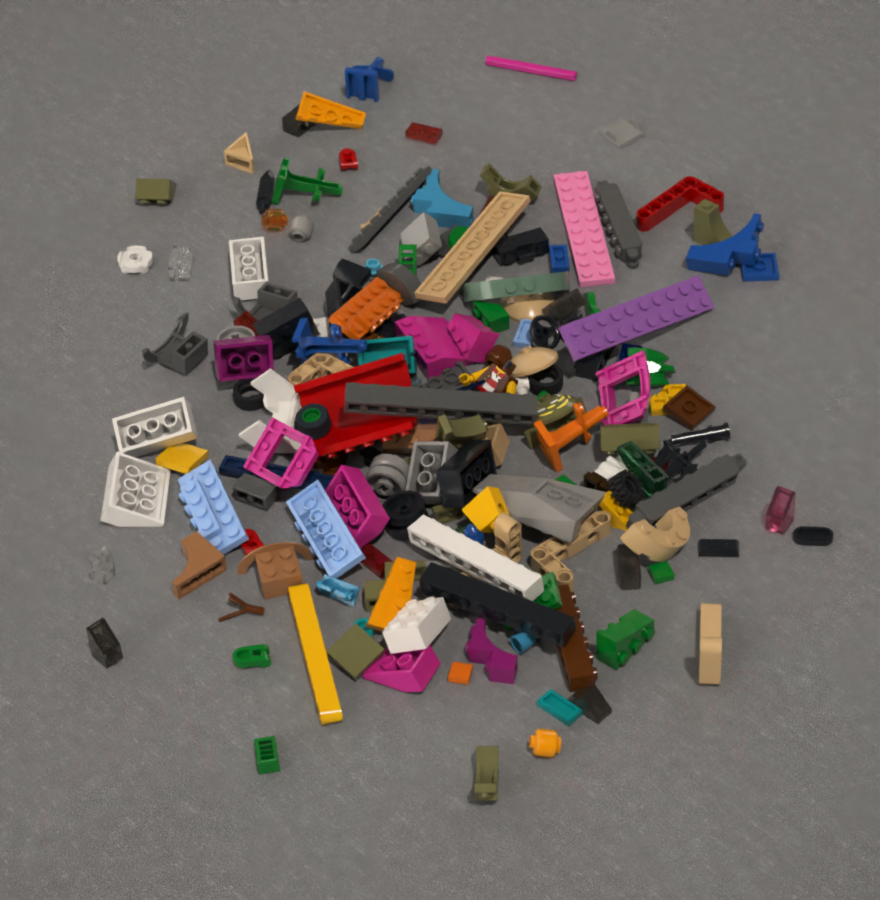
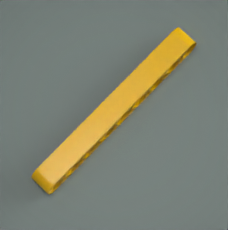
[288,583,343,725]

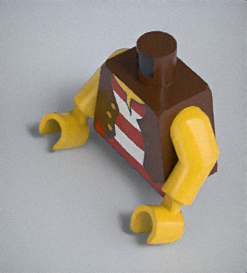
[459,360,518,394]

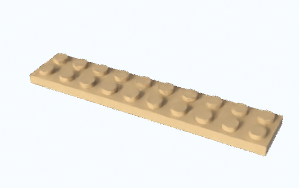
[414,191,531,304]

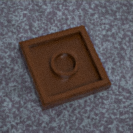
[663,385,716,431]

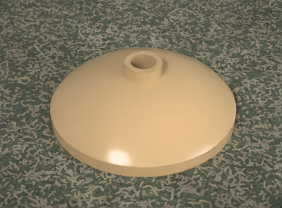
[501,292,555,322]
[510,346,559,377]

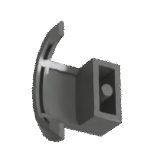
[232,282,298,324]
[142,312,208,375]

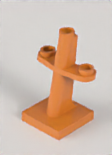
[534,403,609,472]

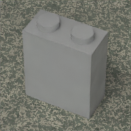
[400,212,442,268]

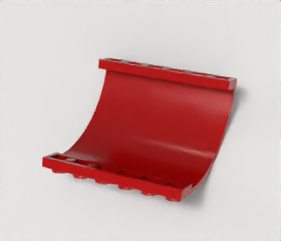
[294,353,418,462]

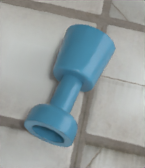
[510,631,536,654]

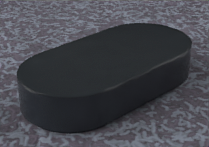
[793,526,834,546]

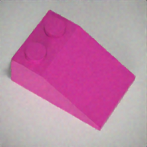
[362,645,441,692]

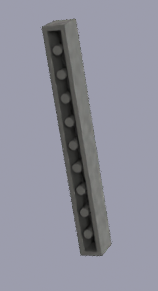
[344,382,538,425]

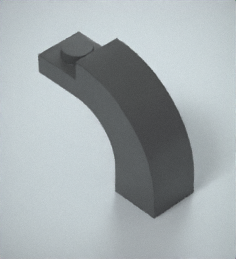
[370,263,421,306]

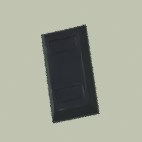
[699,539,739,557]

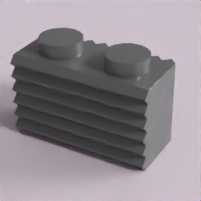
[233,473,279,511]

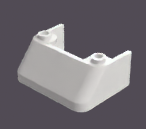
[239,368,302,453]

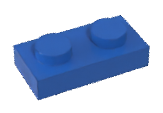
[549,244,570,273]

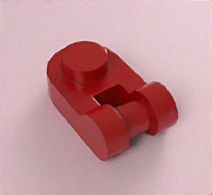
[339,148,358,171]
[239,529,264,556]

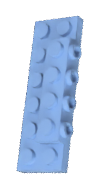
[178,460,249,555]
[286,479,366,579]

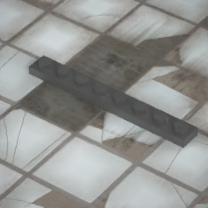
[348,166,432,253]

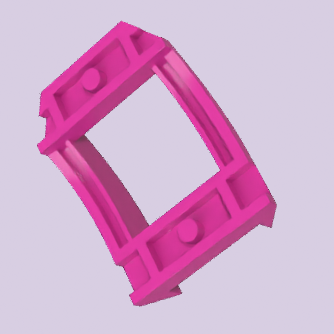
[595,350,650,425]
[243,417,319,488]

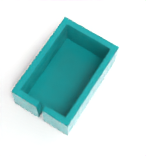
[358,336,417,375]

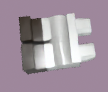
[584,455,641,492]

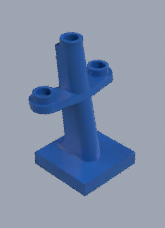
[345,57,394,102]
[292,318,367,365]

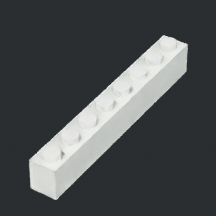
[407,514,544,601]

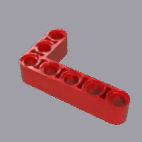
[636,176,724,232]

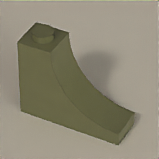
[693,199,732,245]
[436,414,488,448]

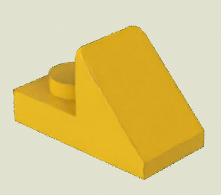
[599,491,633,531]

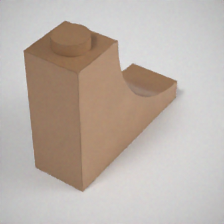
[172,531,227,599]

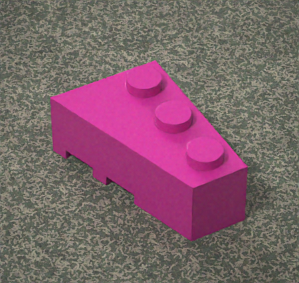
[447,313,500,363]

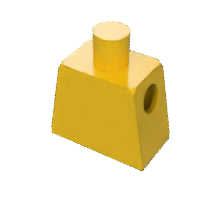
[462,486,510,533]

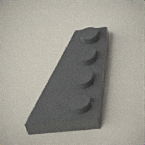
[415,360,476,391]

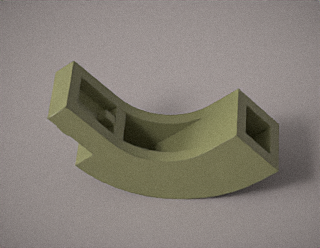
[479,163,542,201]
[474,746,499,801]

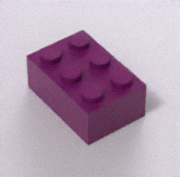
[213,335,274,382]

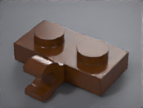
[312,449,348,476]

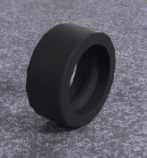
[528,364,563,396]
[233,378,264,411]

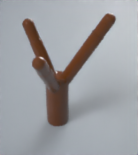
[218,593,265,622]

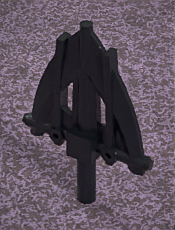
[646,440,707,493]

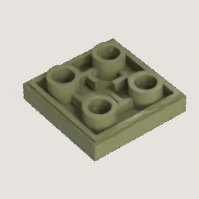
[326,623,385,680]

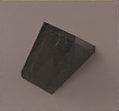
[567,685,612,724]

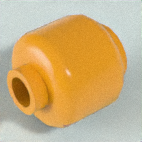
[529,728,561,758]

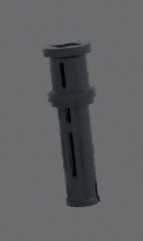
[671,422,730,447]

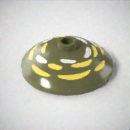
[526,394,578,427]

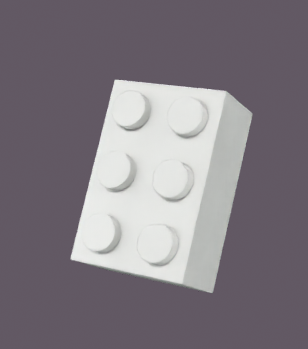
[382,597,451,654]

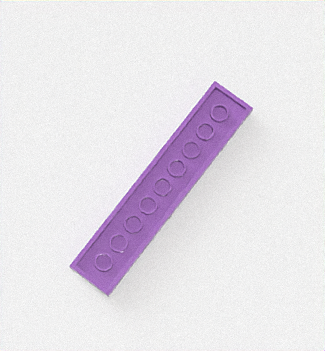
[558,275,715,362]

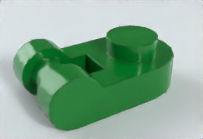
[232,644,271,668]

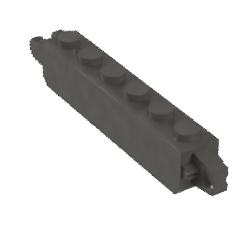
[594,180,642,269]
[626,453,747,529]

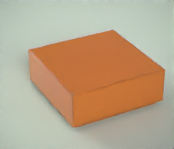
[448,662,473,685]

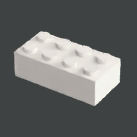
[229,236,269,301]
[112,397,198,457]

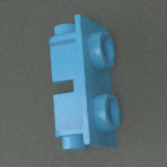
[316,574,360,606]

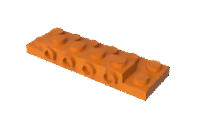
[328,276,403,340]

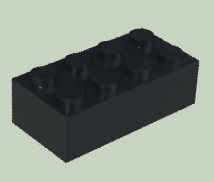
[436,440,497,507]

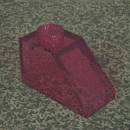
[765,486,796,535]

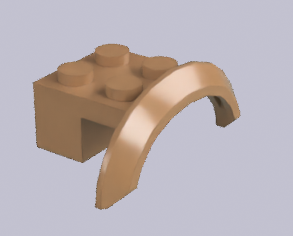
[237,542,315,600]

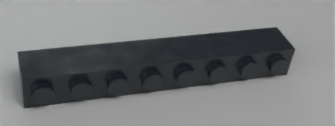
[419,562,576,648]

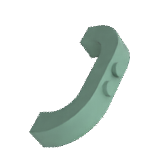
[462,271,571,302]

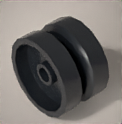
[382,490,429,540]

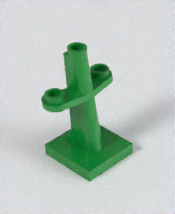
[271,157,343,205]

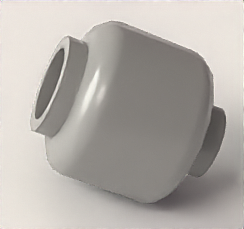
[289,215,314,242]

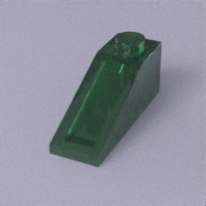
[617,441,669,499]

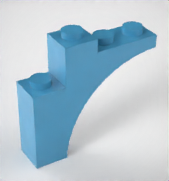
[411,169,474,228]

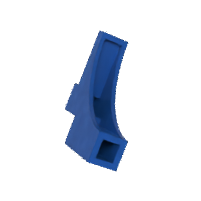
[686,213,764,276]

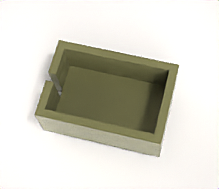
[600,423,660,454]

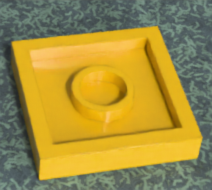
[156,443,208,474]

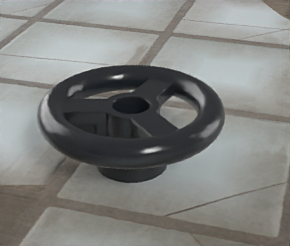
[530,315,560,349]

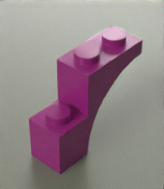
[466,618,518,684]

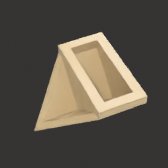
[223,132,255,174]

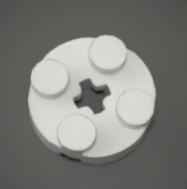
[117,245,153,274]

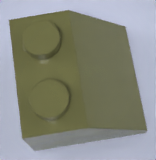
[135,178,176,204]

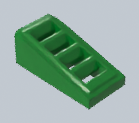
[398,244,417,277]
[254,736,280,774]

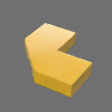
[650,384,686,416]

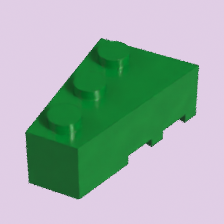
[596,609,655,671]

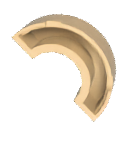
[620,506,690,562]

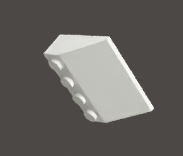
[100,452,171,527]

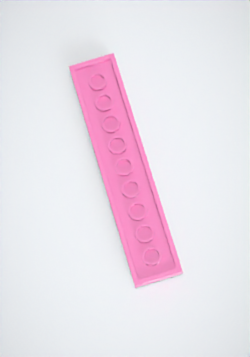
[554,171,615,287]

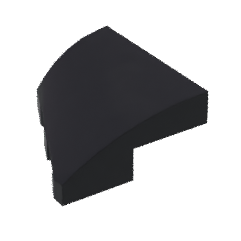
[333,258,371,292]

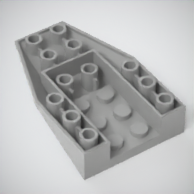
[472,474,606,543]

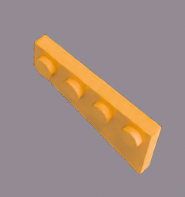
[295,91,366,129]
[365,557,416,631]

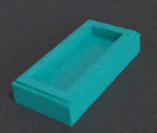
[537,689,583,727]

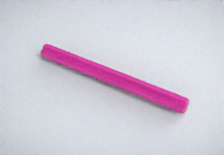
[485,56,577,81]

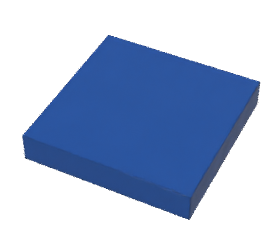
[741,253,779,282]

